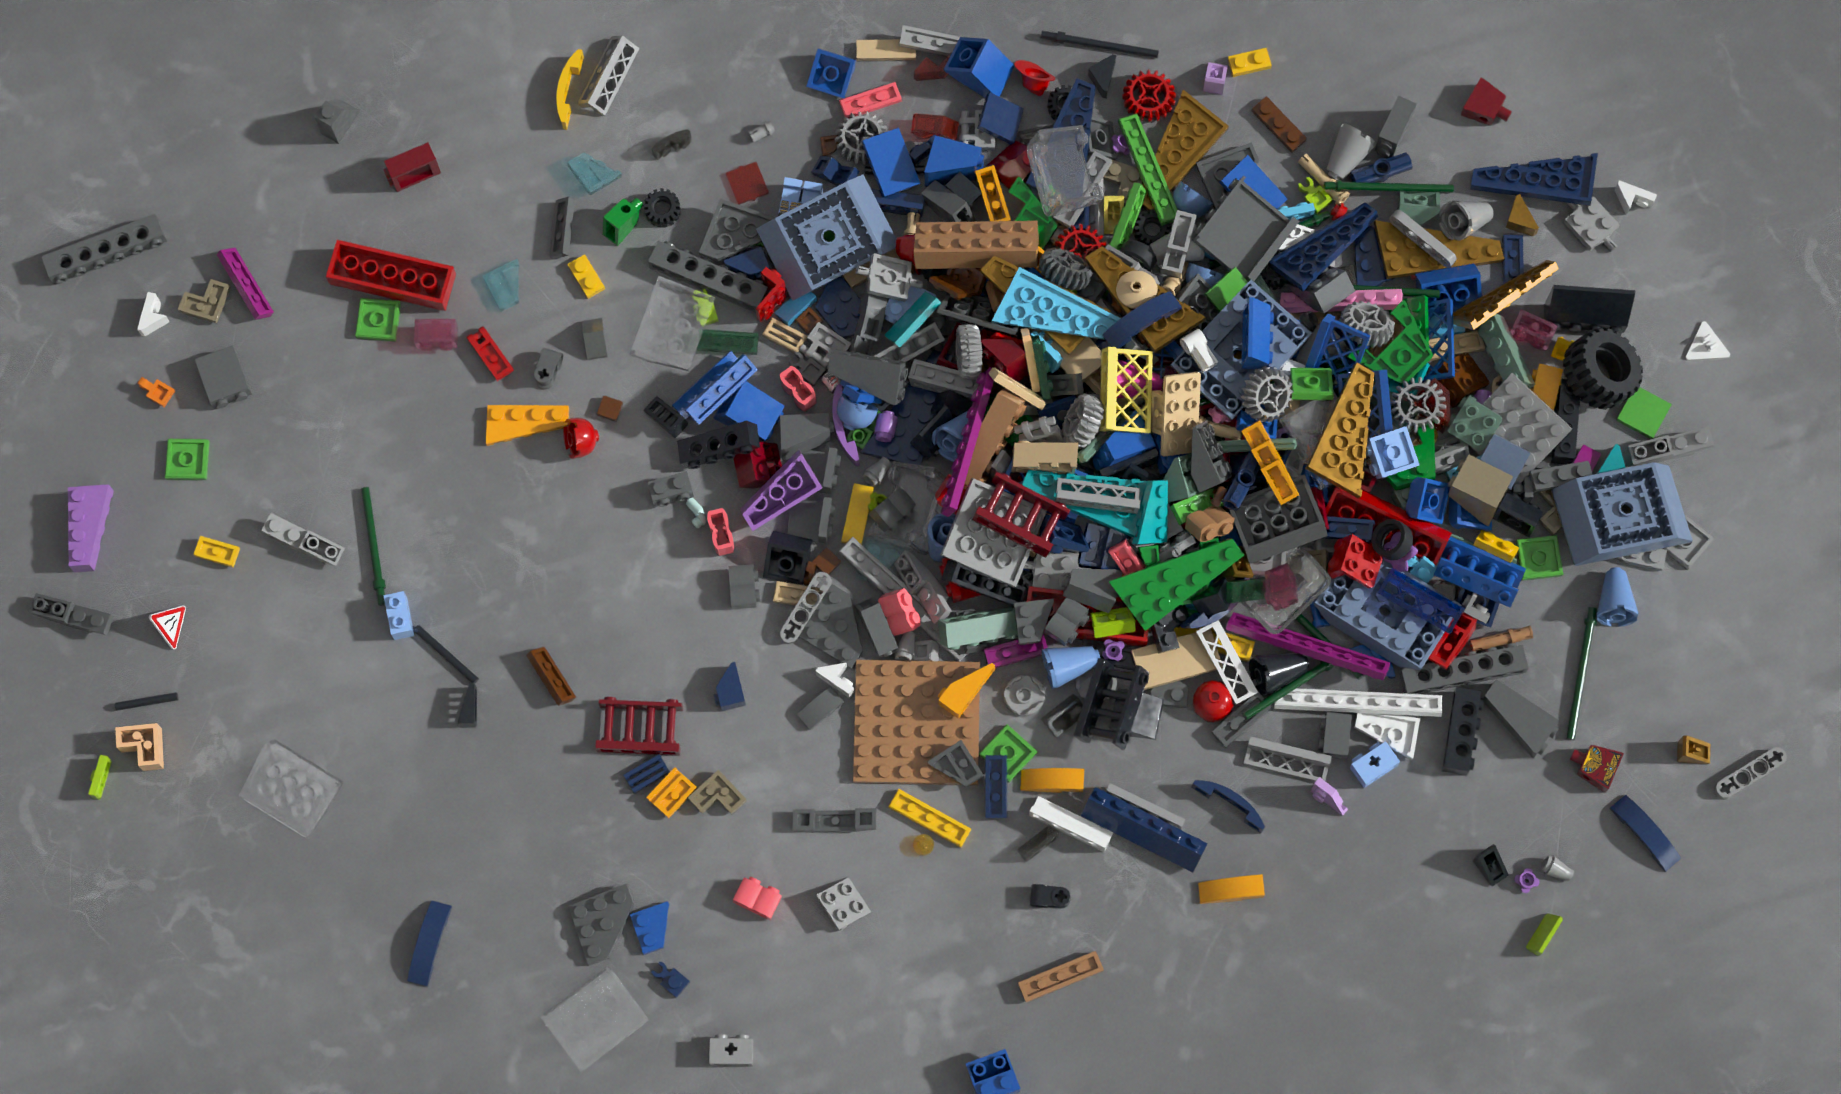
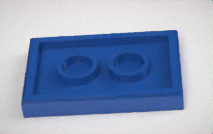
[861,128,920,197]
[1219,155,1287,209]

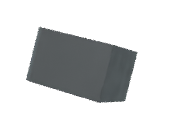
[582,318,608,360]

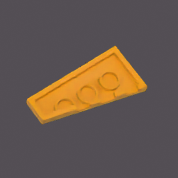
[486,405,569,446]

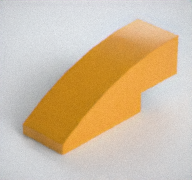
[1020,768,1084,793]
[1198,874,1265,904]

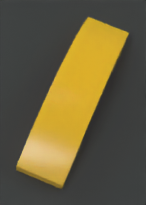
[556,49,584,130]

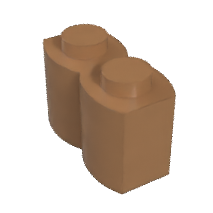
[1185,505,1234,542]

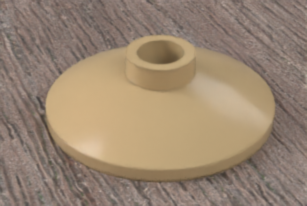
[1116,271,1157,309]

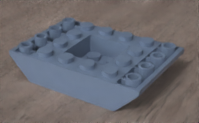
[756,174,896,301]
[1170,280,1312,420]
[1552,462,1693,566]
[1314,560,1462,670]

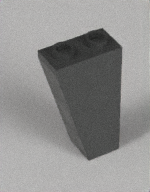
[828,349,908,405]
[1484,679,1559,758]

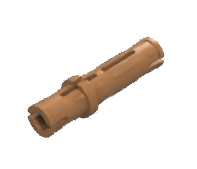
[1470,625,1534,652]

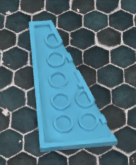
[991,267,1121,340]

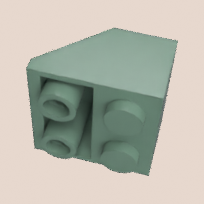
[1163,453,1206,503]

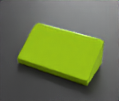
[1090,607,1136,638]
[1526,914,1563,956]

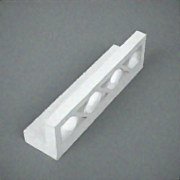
[1196,620,1258,704]
[1029,796,1113,852]

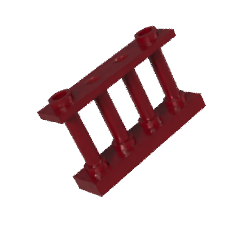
[972,472,1070,558]
[596,697,683,756]

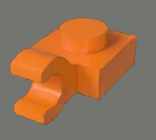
[137,377,175,408]

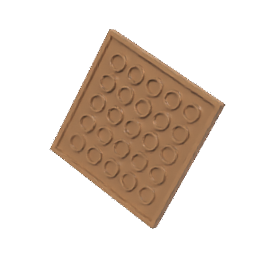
[853,660,980,785]

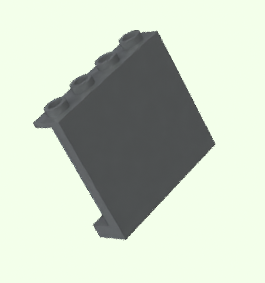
[1192,176,1300,282]

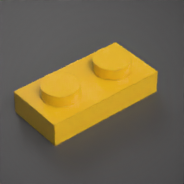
[1228,48,1272,77]
[567,254,605,299]
[1474,530,1519,563]
[193,536,240,568]

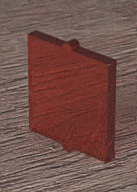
[726,162,769,205]

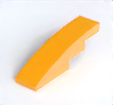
[1242,420,1299,505]

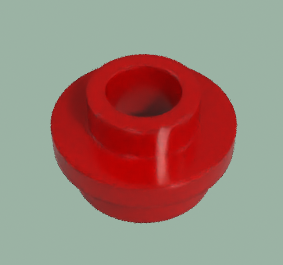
[1330,202,1348,221]

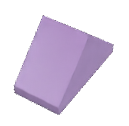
[1203,62,1228,95]

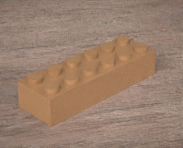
[914,221,1039,269]
[964,388,1027,485]

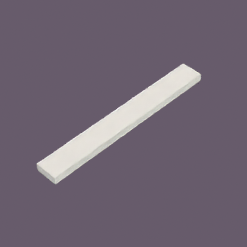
[1274,688,1442,717]

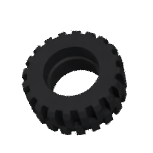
[1563,328,1643,410]

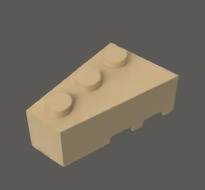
[1011,441,1078,474]

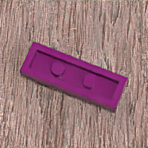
[984,633,1048,669]

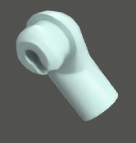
[686,498,706,528]

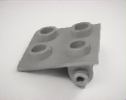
[816,877,871,931]

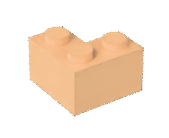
[115,723,164,771]

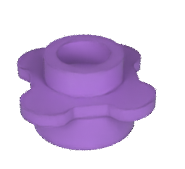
[1111,134,1130,155]
[1102,639,1125,661]
[1514,868,1540,893]

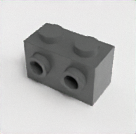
[647,471,694,508]
[1318,712,1352,760]

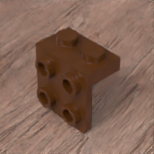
[929,268,987,300]
[1433,353,1490,408]

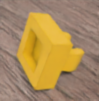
[1551,337,1574,361]

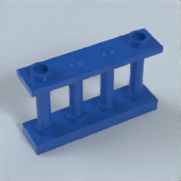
[672,351,758,425]
[1434,536,1526,608]

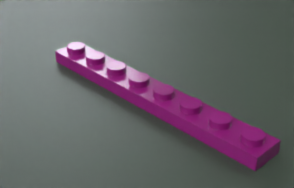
[941,367,994,517]
[1226,612,1390,680]

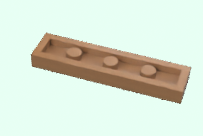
[1018,951,1104,1003]

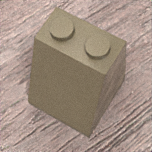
[1448,455,1513,526]

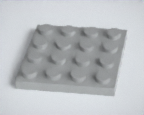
[1469,373,1572,487]
[940,478,1046,587]

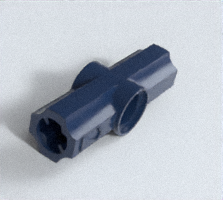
[1350,152,1413,183]
[1222,451,1261,511]

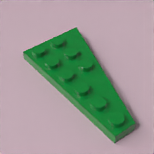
[1108,538,1244,631]

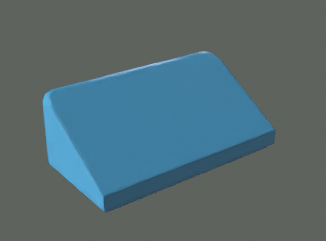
[774,292,817,326]

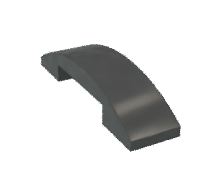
[793,808,877,832]

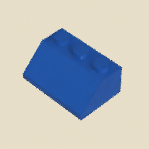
[1415,263,1482,316]
[1241,297,1274,369]

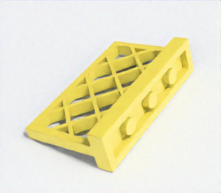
[1100,347,1153,434]

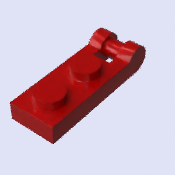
[466,326,514,382]

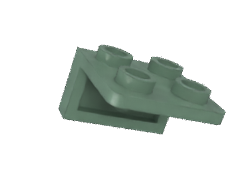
[1447,394,1502,451]

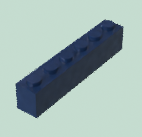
[1081,787,1208,873]

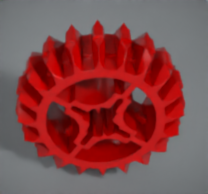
[1122,69,1176,123]
[1054,224,1107,272]

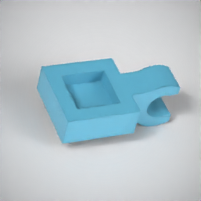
[1407,555,1437,583]

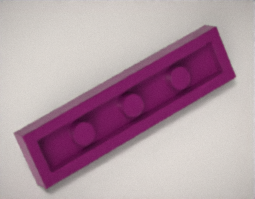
[216,248,274,320]

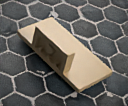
[1151,372,1201,456]

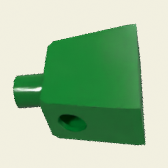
[602,198,643,246]

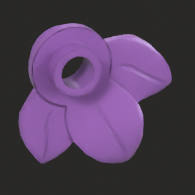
[1383,531,1418,572]

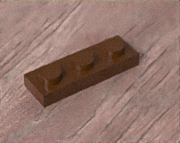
[1251,96,1307,153]
[526,647,576,706]

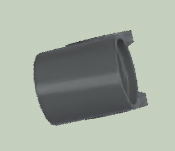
[534,348,564,389]

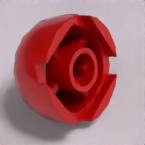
[563,418,599,459]
[1192,680,1234,723]

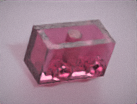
[1510,309,1558,350]
[414,319,458,351]
[1263,563,1298,611]

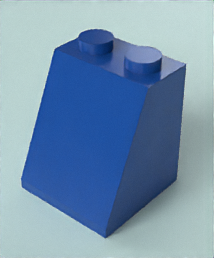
[944,37,1015,98]
[924,136,984,186]
[713,381,785,442]
[1092,410,1156,471]

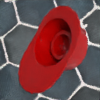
[1014,60,1055,96]
[896,234,922,275]

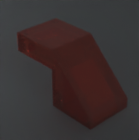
[914,52,952,81]
[911,113,959,141]

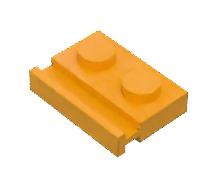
[646,767,697,819]

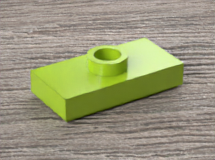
[88,755,112,800]

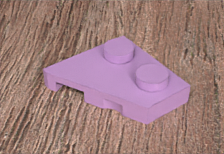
[1311,777,1348,816]

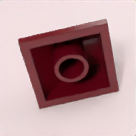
[986,140,1039,190]

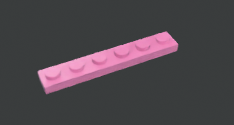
[1280,289,1403,313]

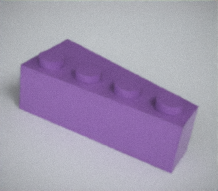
[740,450,822,531]
[68,484,114,572]

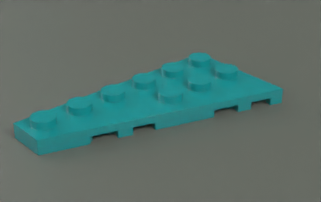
[1022,470,1147,538]

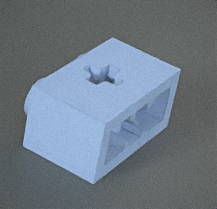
[383,591,415,640]
[1350,741,1400,788]

